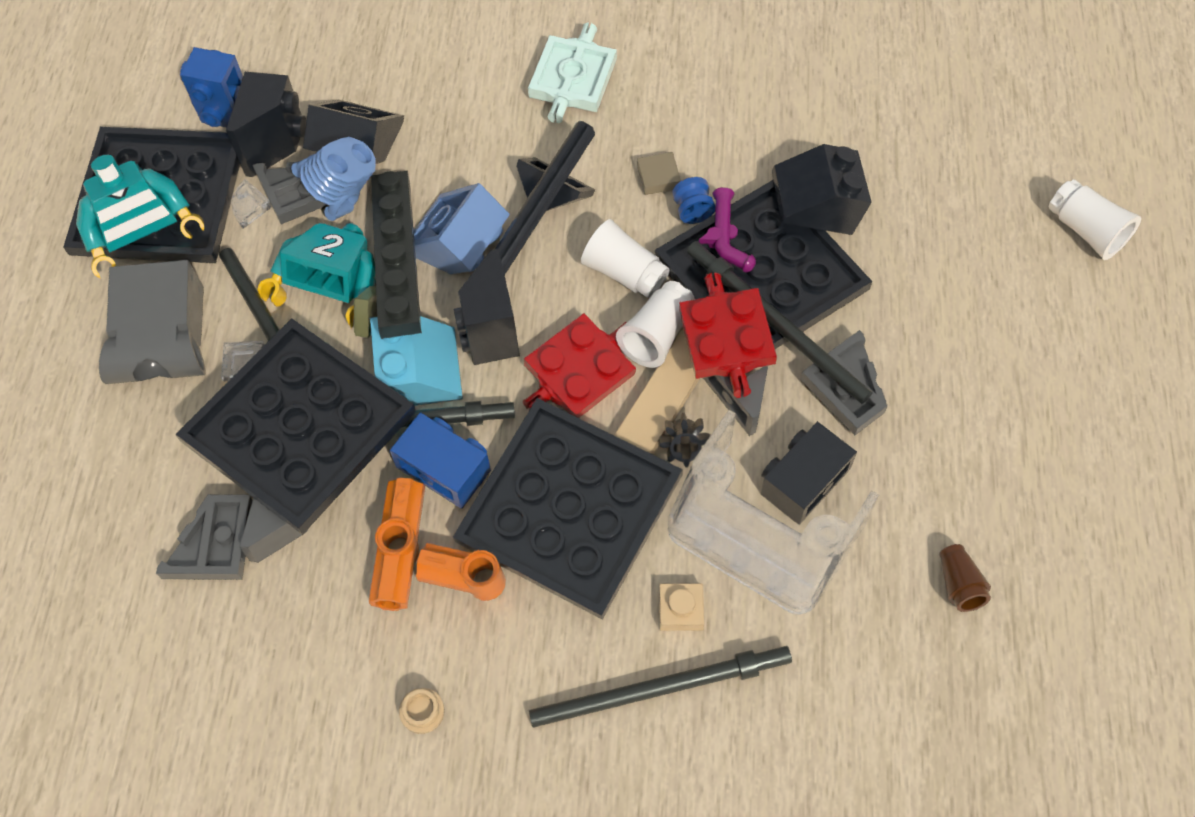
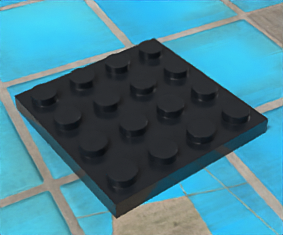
[63,126,240,263]
[655,180,872,349]
[175,318,416,535]
[453,398,683,620]

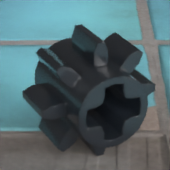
[659,413,711,468]

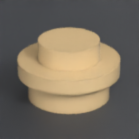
[399,688,445,734]

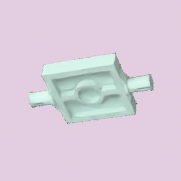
[528,22,617,123]

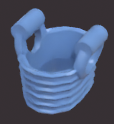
[291,137,376,221]

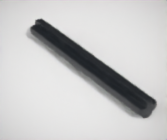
[494,121,595,275]

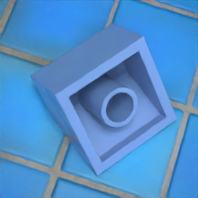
[414,183,510,275]

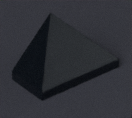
[516,157,595,211]

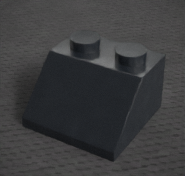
[226,71,306,177]
[303,99,405,164]
[772,144,872,235]
[453,249,520,365]

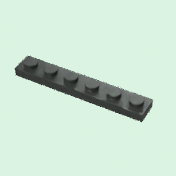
[371,170,422,339]

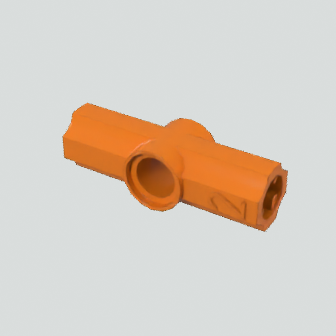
[369,478,425,611]

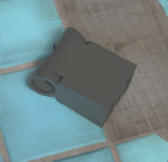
[99,260,206,384]

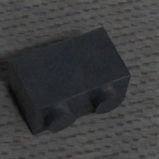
[761,421,857,525]

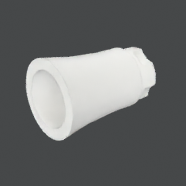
[1049,179,1141,260]
[581,219,670,298]
[616,281,695,368]

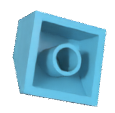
[370,316,463,406]

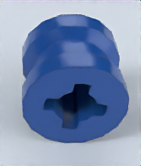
[672,177,716,224]

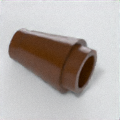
[939,544,991,612]

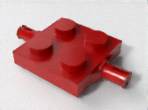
[679,273,777,398]
[522,313,636,418]

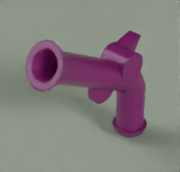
[699,187,756,273]

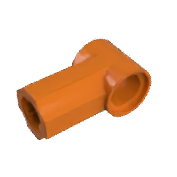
[416,543,506,601]

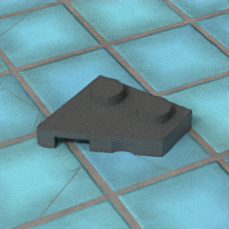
[252,162,327,225]
[800,330,887,435]
[156,494,253,580]

